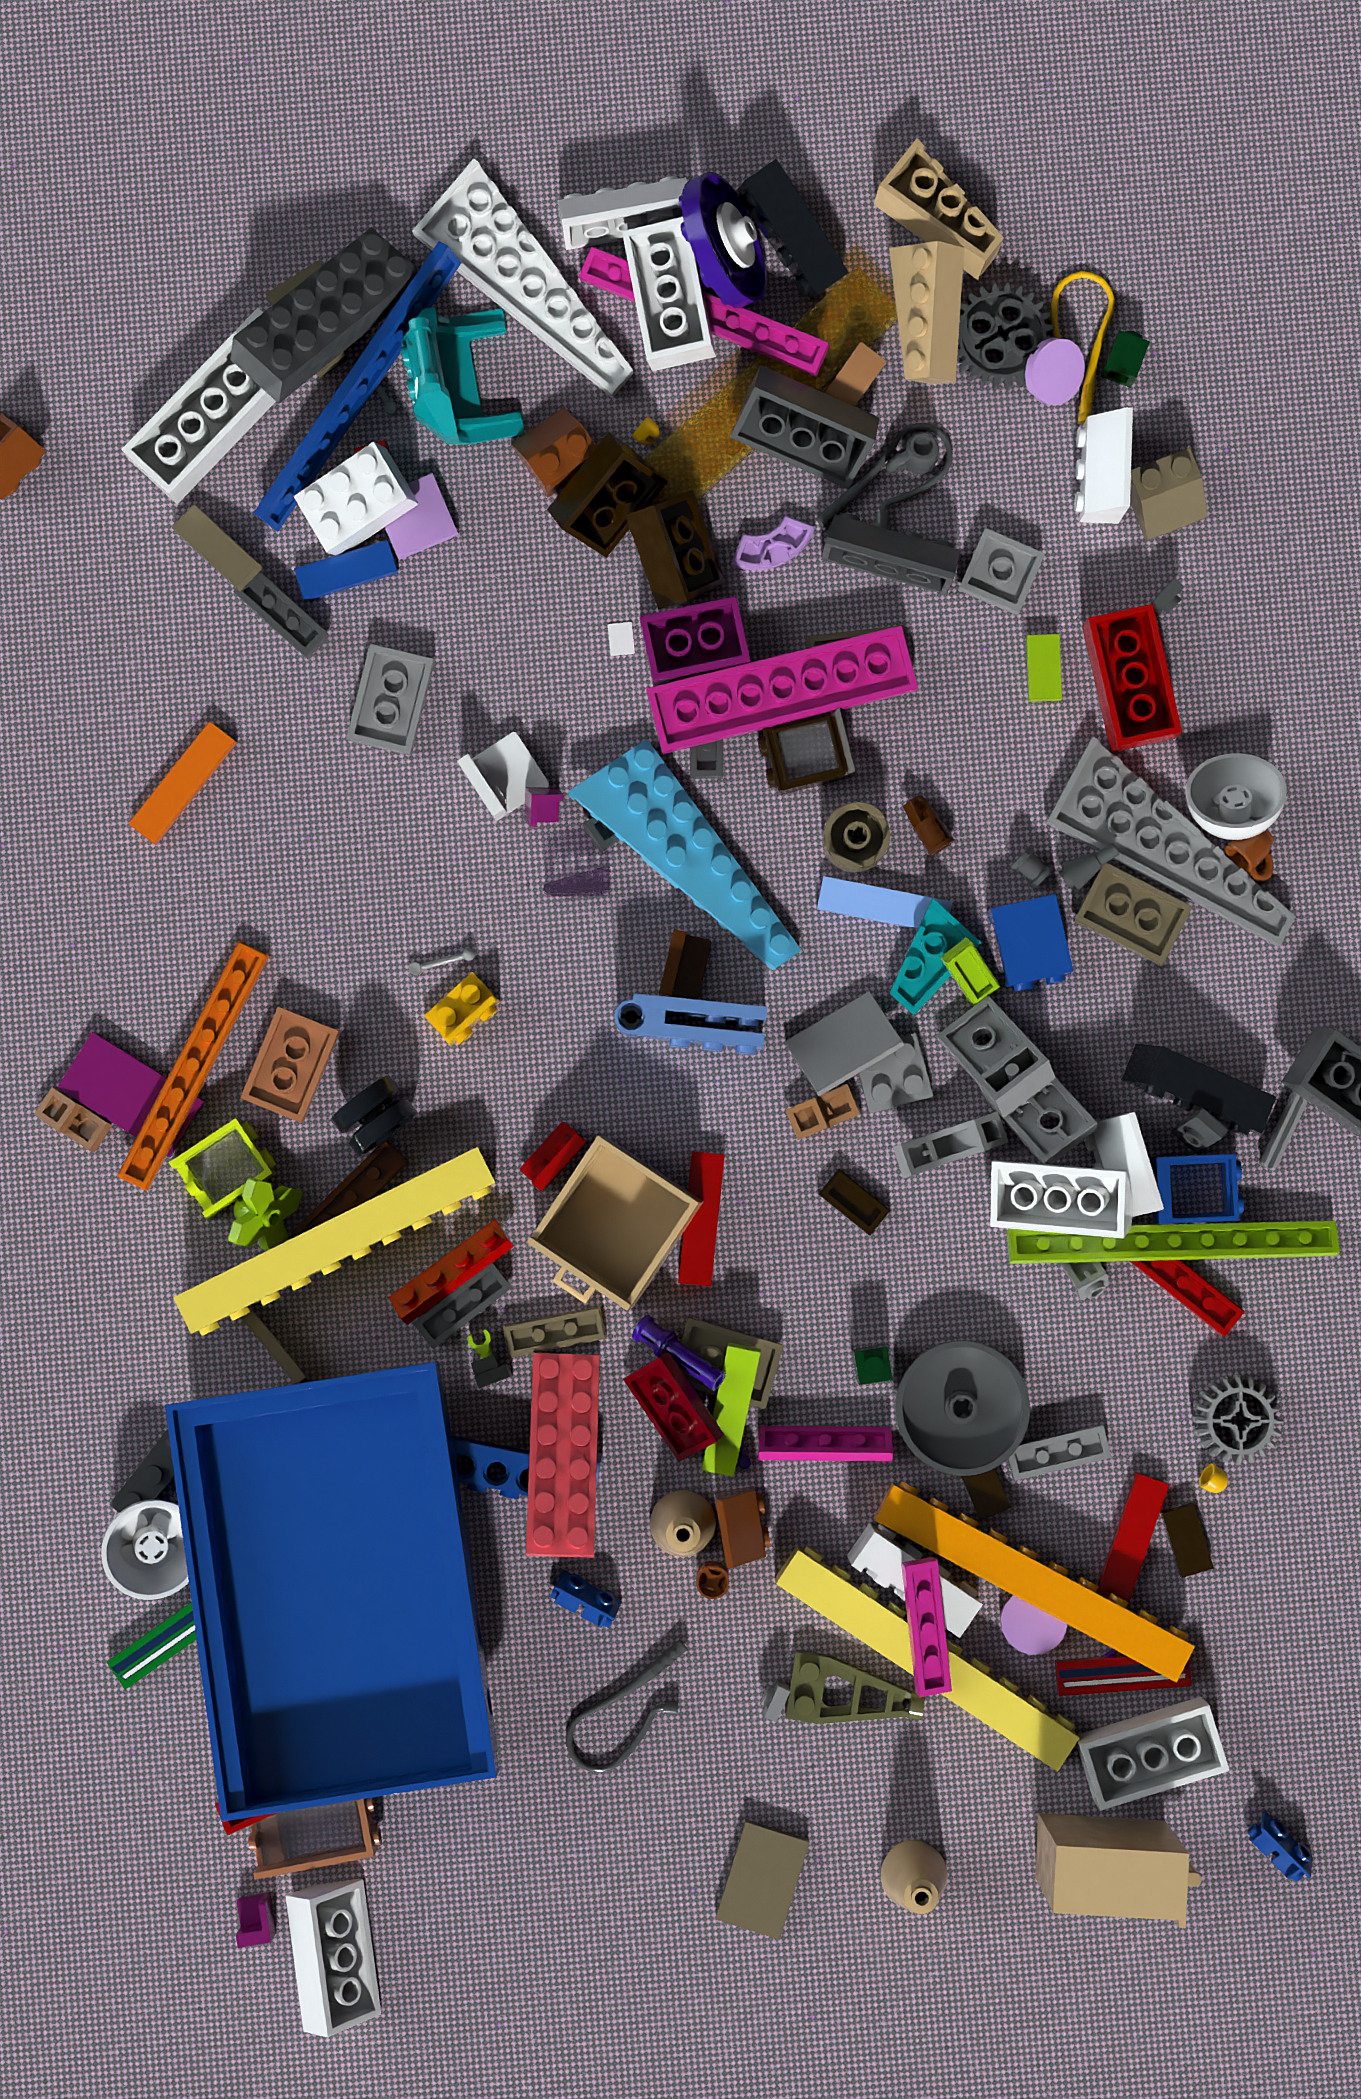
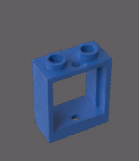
[1150,1154,1244,1224]

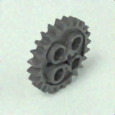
[957,283,1055,391]

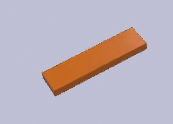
[128,721,237,845]

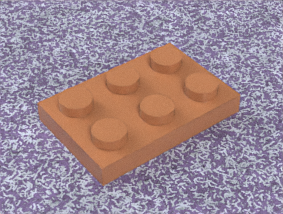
[240,1007,340,1123]

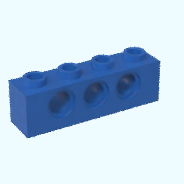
[452,1435,530,1499]

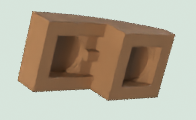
[823,341,887,406]
[785,1083,862,1140]
[34,1087,113,1152]

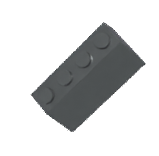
[730,365,880,489]
[821,513,961,595]

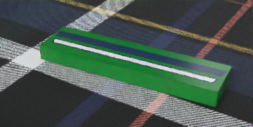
[106,1602,196,1690]

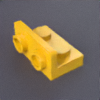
[424,972,500,1046]

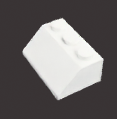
[1074,407,1133,524]
[1084,1112,1164,1217]

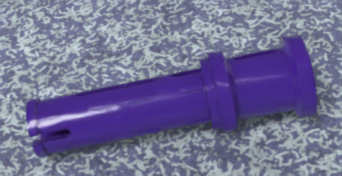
[632,1315,726,1391]

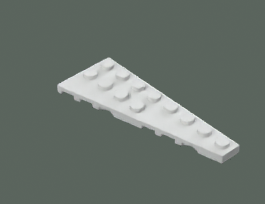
[412,159,633,398]

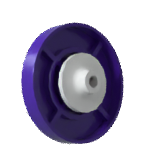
[679,171,767,308]

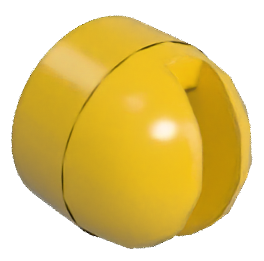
[632,416,660,445]
[1199,1463,1229,1493]

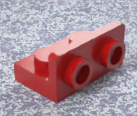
[520,1122,588,1192]

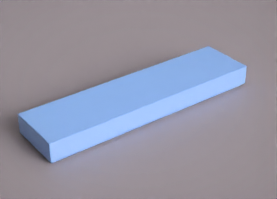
[817,876,952,929]

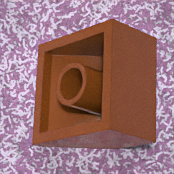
[511,408,597,498]
[0,413,46,500]
[715,1486,771,1569]

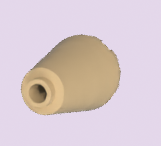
[650,1490,716,1557]
[881,1840,948,1914]

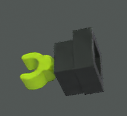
[468,1329,513,1389]

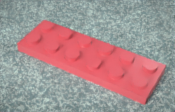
[526,1353,600,1558]

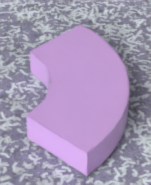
[731,515,815,571]

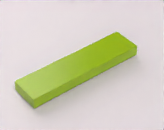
[701,1342,761,1477]

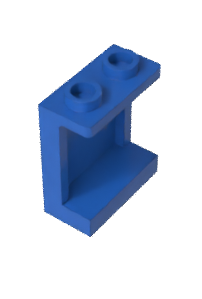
[987,894,1074,992]

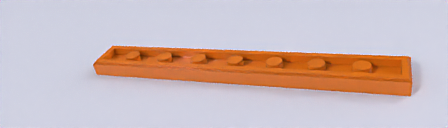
[117,941,270,1191]

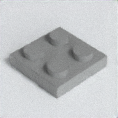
[958,528,1045,616]
[858,1033,933,1114]

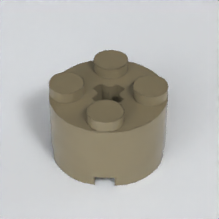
[822,802,891,873]

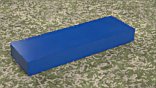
[294,540,398,602]

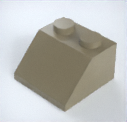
[1130,447,1208,541]

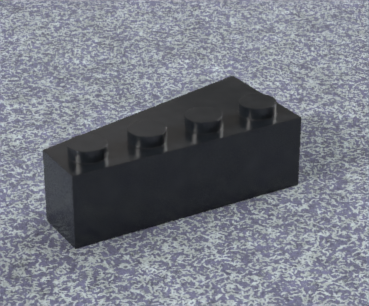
[736,159,849,299]
[1121,1044,1276,1136]

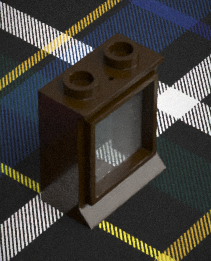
[757,708,856,796]

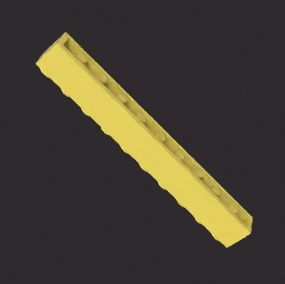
[173,1147,495,1336]
[775,1545,1080,1772]

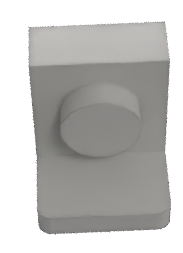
[1060,1262,1109,1300]

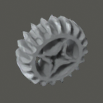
[1191,1374,1284,1465]

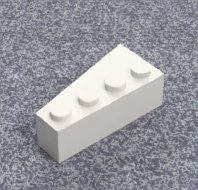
[847,1522,983,1638]

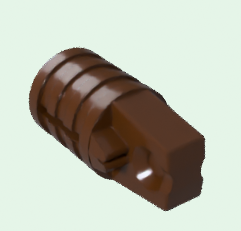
[903,795,955,857]

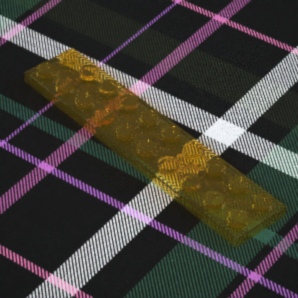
[644,267,898,505]

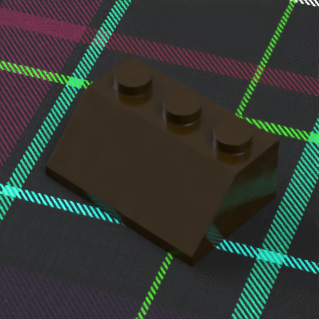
[547,432,668,558]
[625,490,726,610]

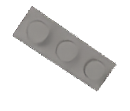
[1008,1424,1112,1481]

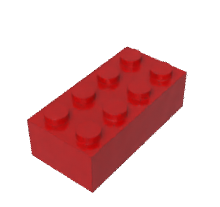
[1082,604,1182,753]

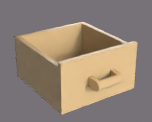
[526,1135,704,1310]
[1035,1813,1202,1928]

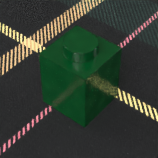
[1100,330,1150,388]
[851,1344,893,1385]

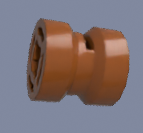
[696,1561,729,1599]

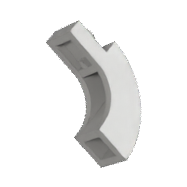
[893,1111,1009,1179]

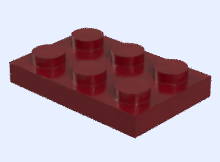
[623,1351,724,1462]

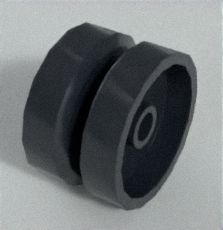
[330,1075,417,1157]

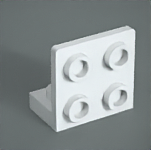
[457,732,550,821]

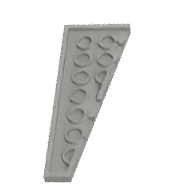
[1046,737,1296,947]

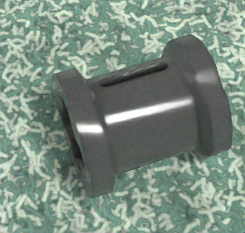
[1010,846,1054,890]

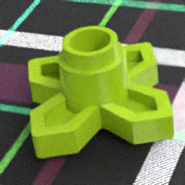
[228,1177,303,1251]

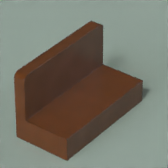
[659,929,712,1000]

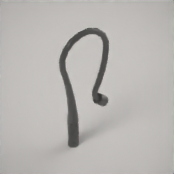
[815,423,953,528]
[565,1639,688,1773]

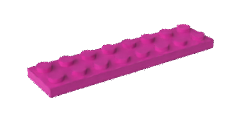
[646,625,918,754]

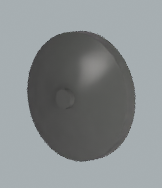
[895,1340,1030,1476]

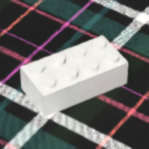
[622,217,716,372]
[1076,1697,1230,1811]

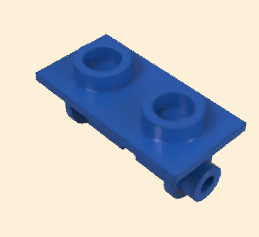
[550,1570,622,1628]
[1247,1811,1313,1882]

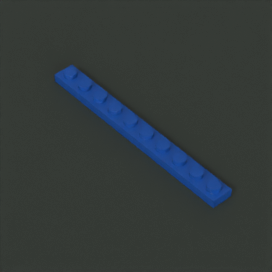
[254,241,462,532]

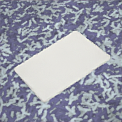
[608,622,635,656]

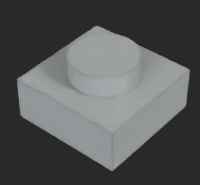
[760,1679,790,1722]

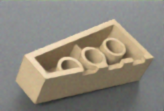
[874,138,1004,280]
[889,241,964,385]

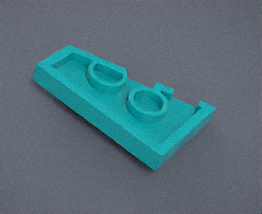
[889,898,982,1015]

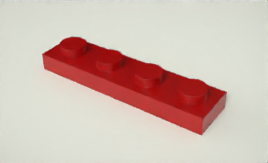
[388,1219,514,1325]

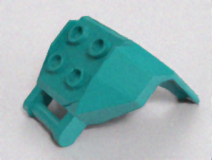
[401,307,525,445]

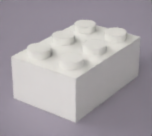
[293,441,419,556]

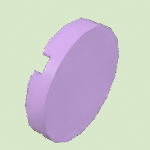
[1025,337,1085,405]
[1000,1594,1067,1655]

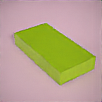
[1025,634,1062,702]
[940,937,1000,1006]

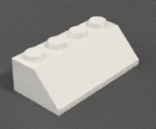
[557,176,687,250]
[990,1160,1132,1238]
[285,1879,381,2037]

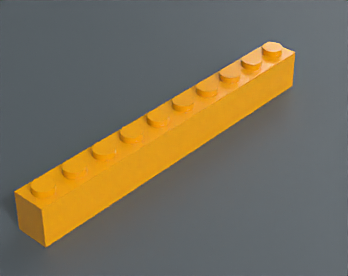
[874,1481,1195,1683]

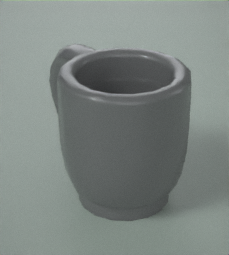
[885,433,939,474]

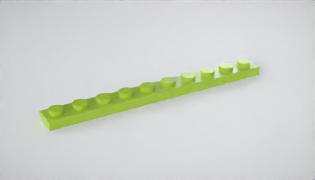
[1006,1221,1340,1264]

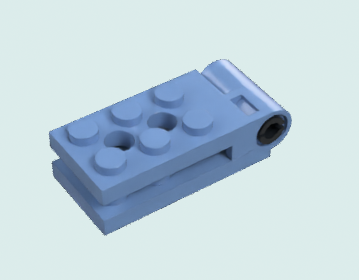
[614,993,768,1055]

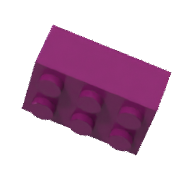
[639,596,750,687]

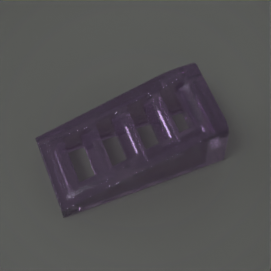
[543,866,611,897]

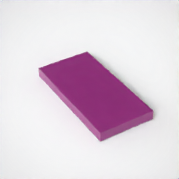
[57,1032,206,1157]

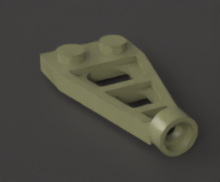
[785,1649,925,1724]

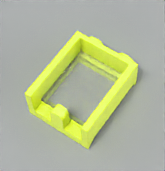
[169,1118,276,1219]

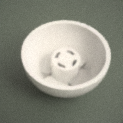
[1186,753,1287,840]
[101,1499,189,1600]

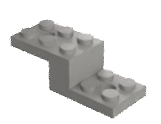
[937,995,1099,1165]

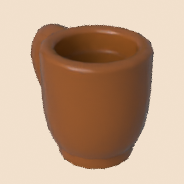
[1224,829,1274,883]

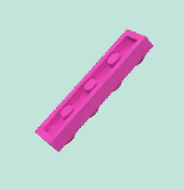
[758,1425,893,1461]
[901,1557,952,1697]

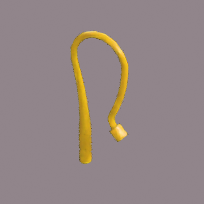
[1051,271,1115,425]

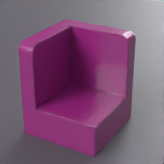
[524,787,564,827]
[236,1892,276,1948]

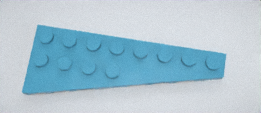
[568,739,801,971]

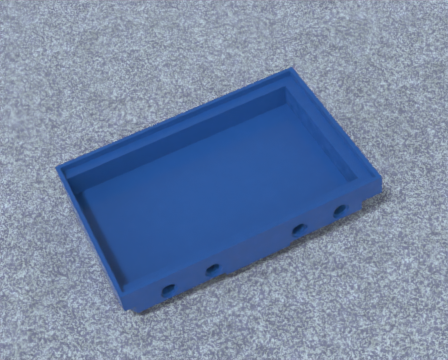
[165,1361,499,1822]

